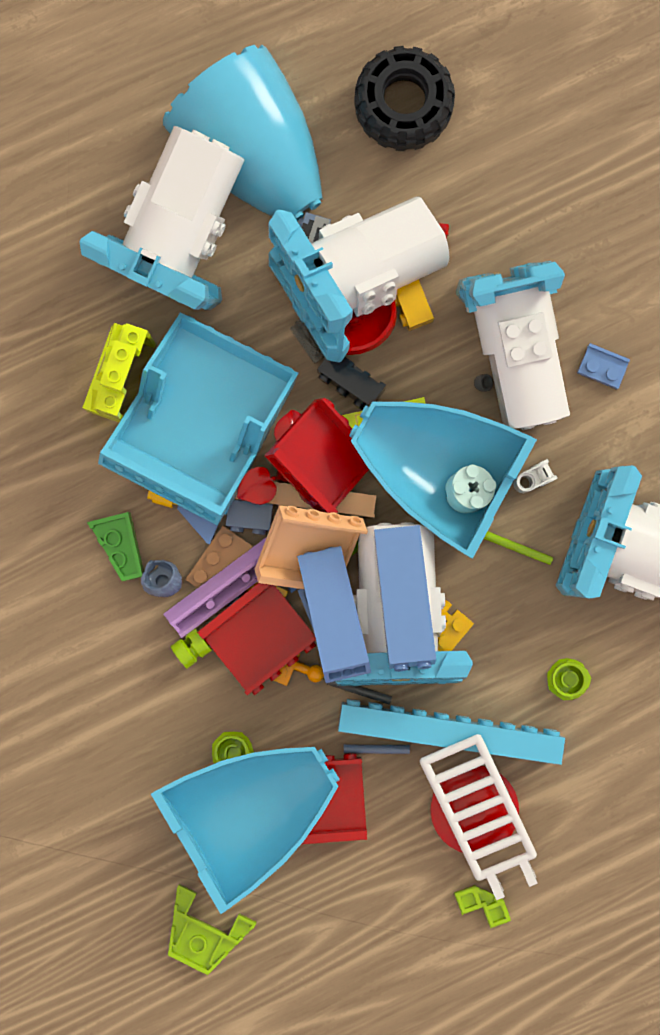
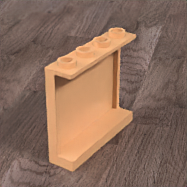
[255,505,368,589]

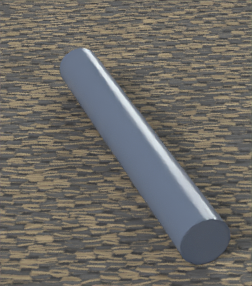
[344,744,410,754]

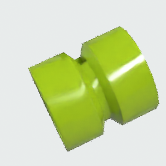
[170,628,212,669]

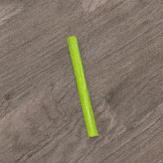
[483,531,553,565]

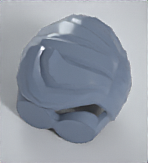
[141,560,182,598]

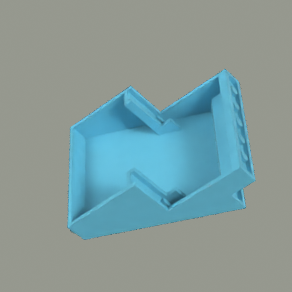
[98,312,298,526]

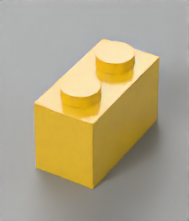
[395,279,434,331]

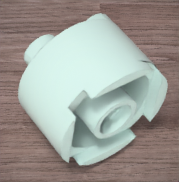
[445,464,496,513]

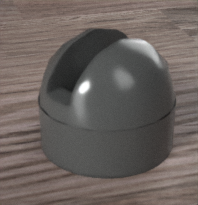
[474,374,493,392]

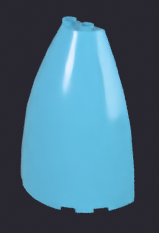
[163,45,323,221]
[349,402,537,559]
[151,747,340,914]

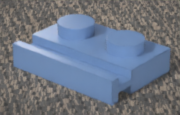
[577,343,630,390]

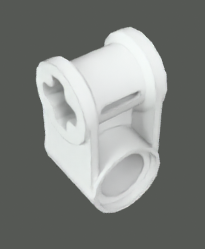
[513,459,558,494]

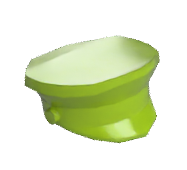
[547,658,592,700]
[212,732,254,764]

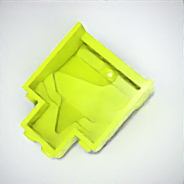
[82,323,156,423]

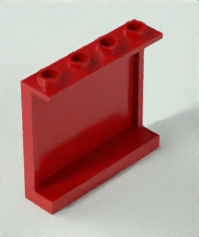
[264,398,369,513]

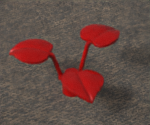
[237,410,309,505]

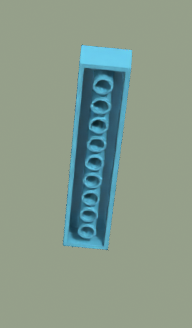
[338,699,565,765]

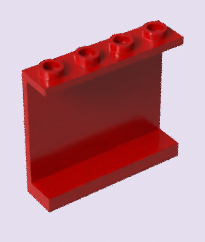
[197,583,317,696]
[302,754,367,844]

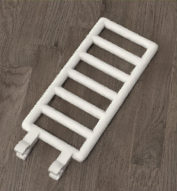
[420,734,538,900]

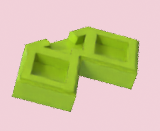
[454,885,511,929]

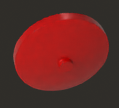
[344,300,397,355]
[430,766,519,853]

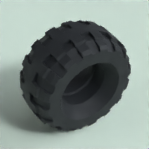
[354,46,455,151]

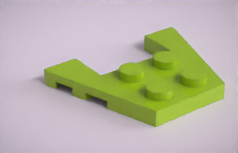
[168,884,257,975]

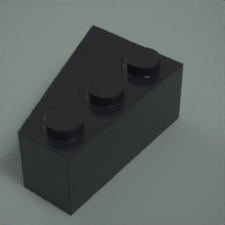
[317,357,386,411]

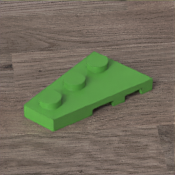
[87,512,144,581]

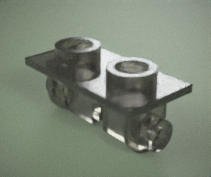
[290,319,325,364]

